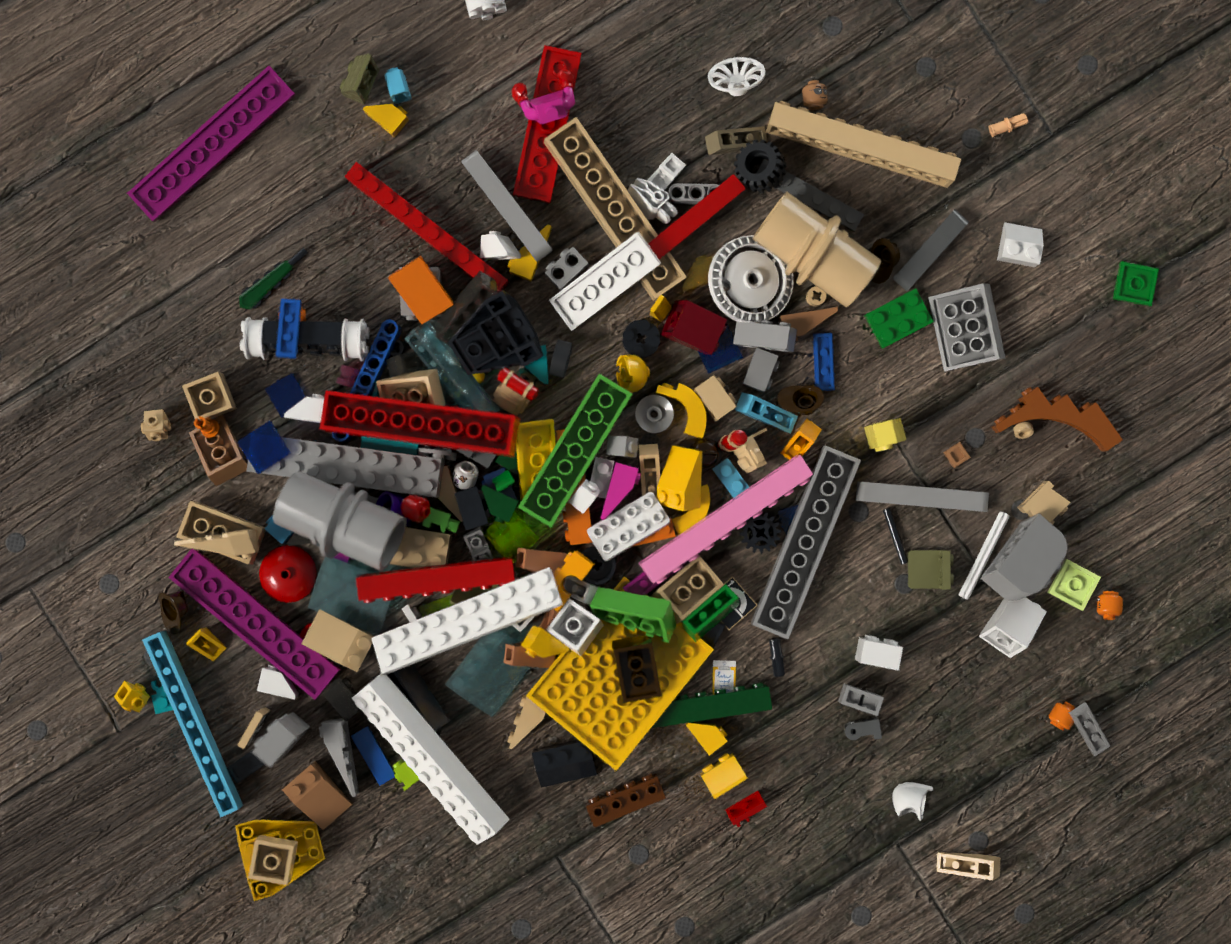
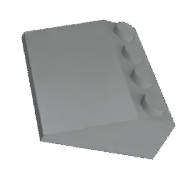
[928,283,1006,372]

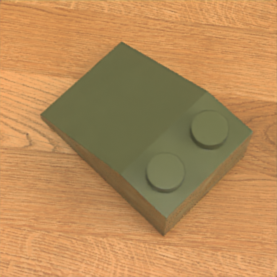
[340,54,379,105]

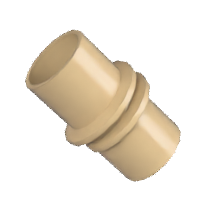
[752,191,881,307]

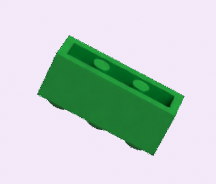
[682,584,739,642]

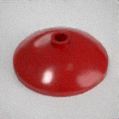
[259,545,317,603]

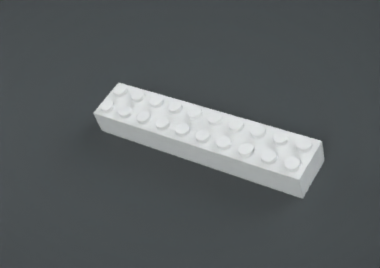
[352,673,509,845]

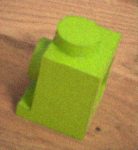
[392,758,419,791]

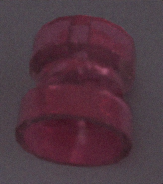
[336,365,360,388]

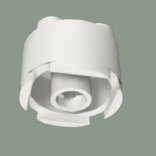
[465,0,507,20]

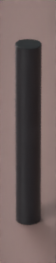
[883,508,908,565]

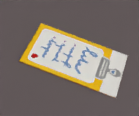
[712,660,736,693]

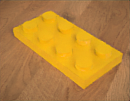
[516,419,555,500]

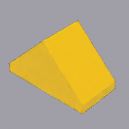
[186,627,226,662]

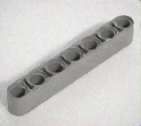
[461,150,553,262]
[856,482,989,512]

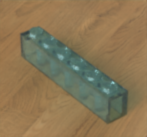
[405,321,500,413]

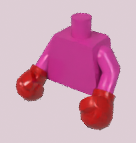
[511,69,575,124]

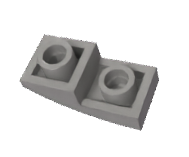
[463,527,494,561]

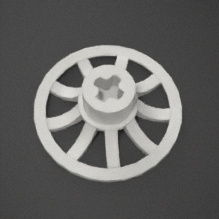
[708,57,765,96]

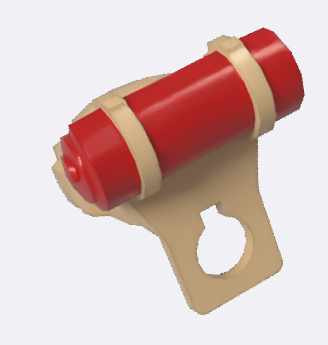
[493,367,539,416]
[718,428,767,473]

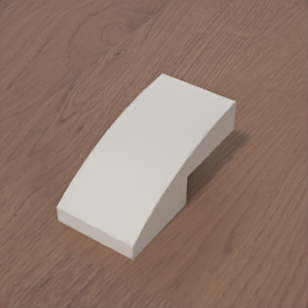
[648,153,686,191]

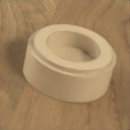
[1013,422,1034,439]

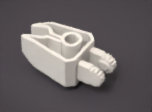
[627,178,678,224]

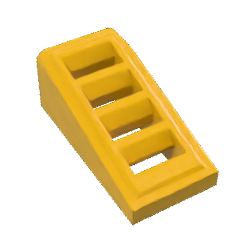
[650,295,671,322]

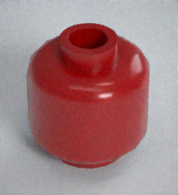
[401,494,431,522]

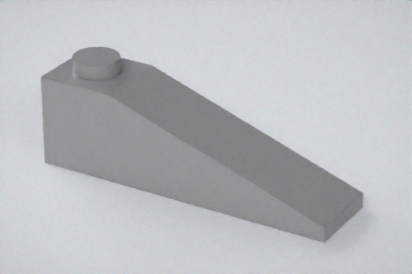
[319,717,359,797]

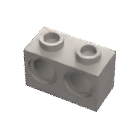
[545,247,589,291]
[838,683,884,716]

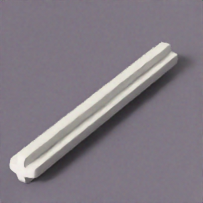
[959,512,1009,600]

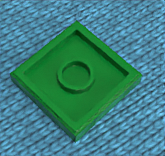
[1113,261,1159,307]

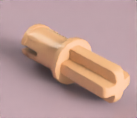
[989,113,1028,137]

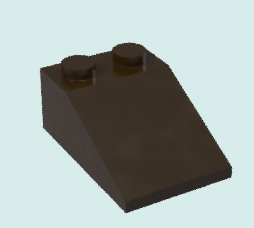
[612,635,662,703]

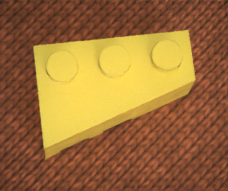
[864,418,906,452]

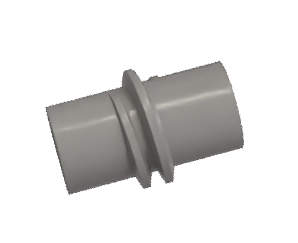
[273,471,407,571]

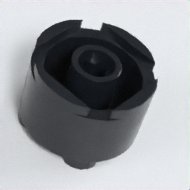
[581,546,616,585]

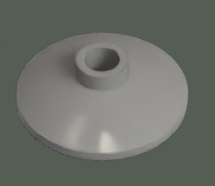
[635,395,674,433]

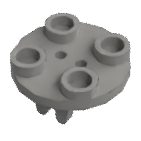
[418,445,457,461]

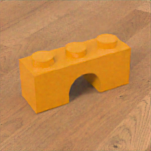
[553,550,595,612]

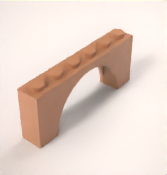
[503,548,567,668]

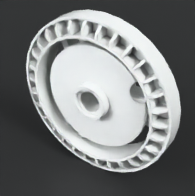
[708,235,794,323]

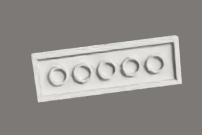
[549,232,661,331]

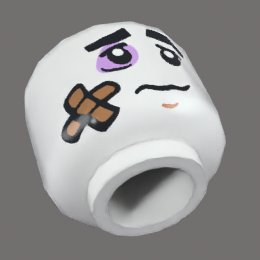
[452,461,479,490]

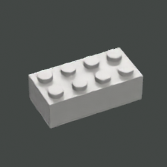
[253,712,310,767]

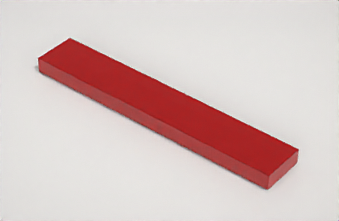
[648,174,746,260]

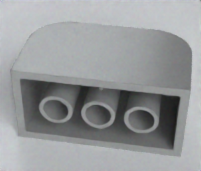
[981,513,1067,601]

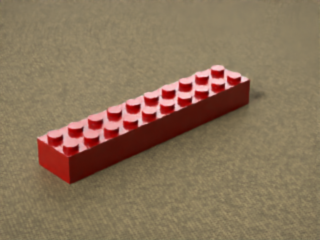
[319,390,520,457]

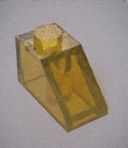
[682,255,713,293]

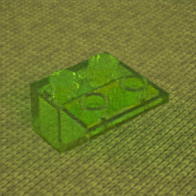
[484,511,540,563]

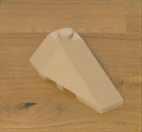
[174,529,259,559]

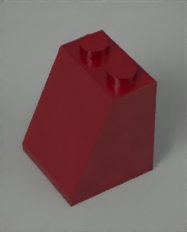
[660,300,727,355]

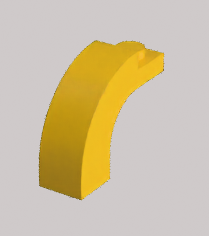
[656,383,707,439]
[672,481,710,535]

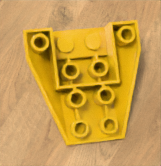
[235,820,325,901]

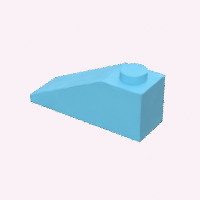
[735,392,798,434]

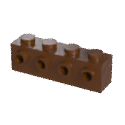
[586,773,666,828]

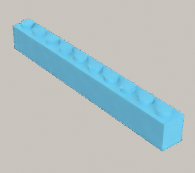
[142,630,243,817]

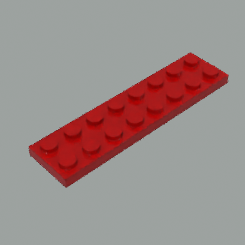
[513,45,582,203]

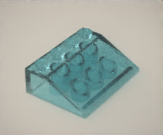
[308,557,393,635]
[445,629,530,717]

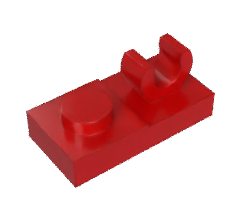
[725,791,767,827]

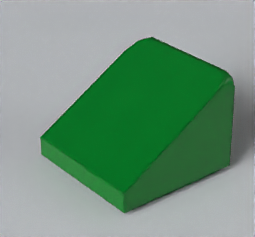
[492,470,515,492]

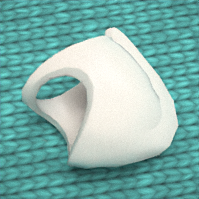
[892,782,933,821]

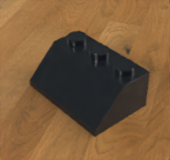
[532,740,597,788]

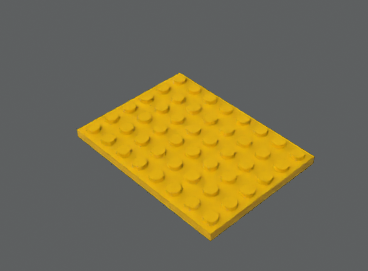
[526,577,714,771]

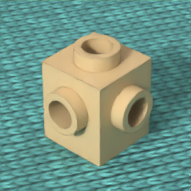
[141,409,171,441]

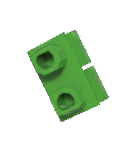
[422,506,461,533]

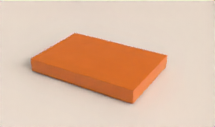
[388,256,454,325]

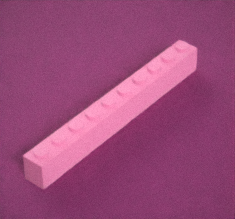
[639,455,813,584]

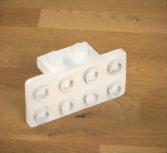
[587,492,670,561]

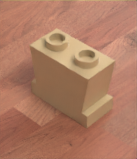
[1017,481,1071,525]

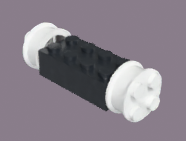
[240,317,370,361]

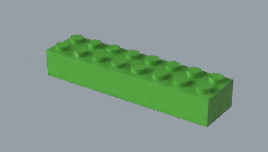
[518,374,633,528]

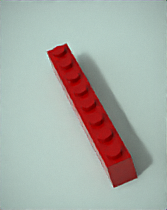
[356,557,515,603]

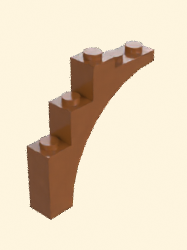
[991,386,1123,452]

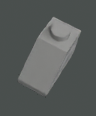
[606,435,638,458]

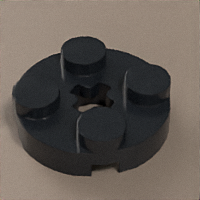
[622,320,660,358]

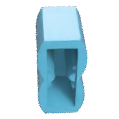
[384,68,411,104]

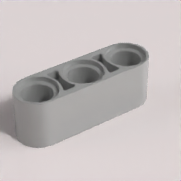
[668,183,719,204]

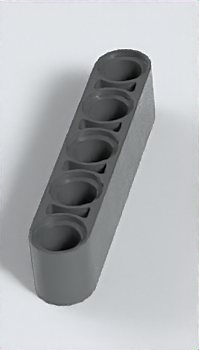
[892,209,969,291]

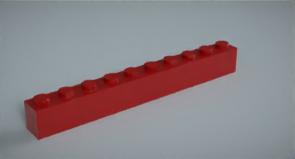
[344,162,509,295]

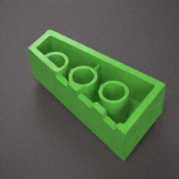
[590,587,677,643]

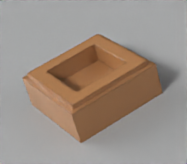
[943,442,971,468]

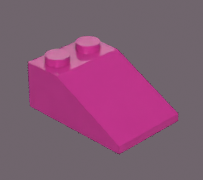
[601,463,641,520]

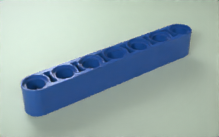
[332,320,401,442]

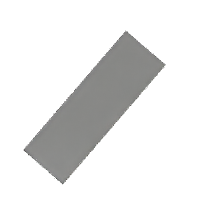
[1069,702,1111,756]

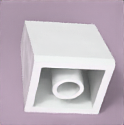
[979,597,1046,658]

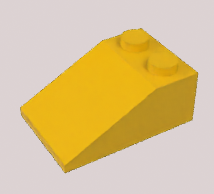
[657,445,702,511]

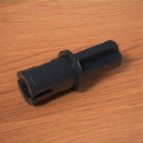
[769,638,785,677]

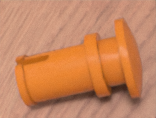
[194,416,220,438]

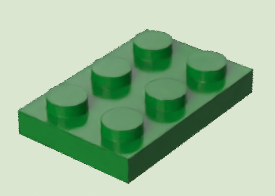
[864,288,934,349]

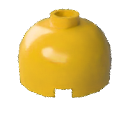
[616,355,650,393]

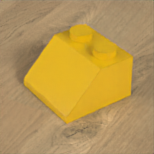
[700,753,748,799]

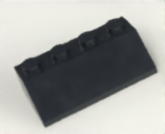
[373,664,449,731]

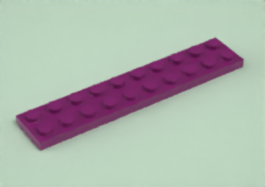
[127,66,296,223]
[168,548,341,700]

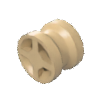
[806,286,826,307]

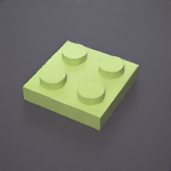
[1047,559,1101,611]

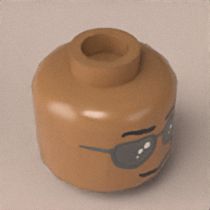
[802,80,828,110]

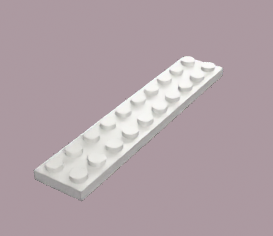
[371,568,563,674]

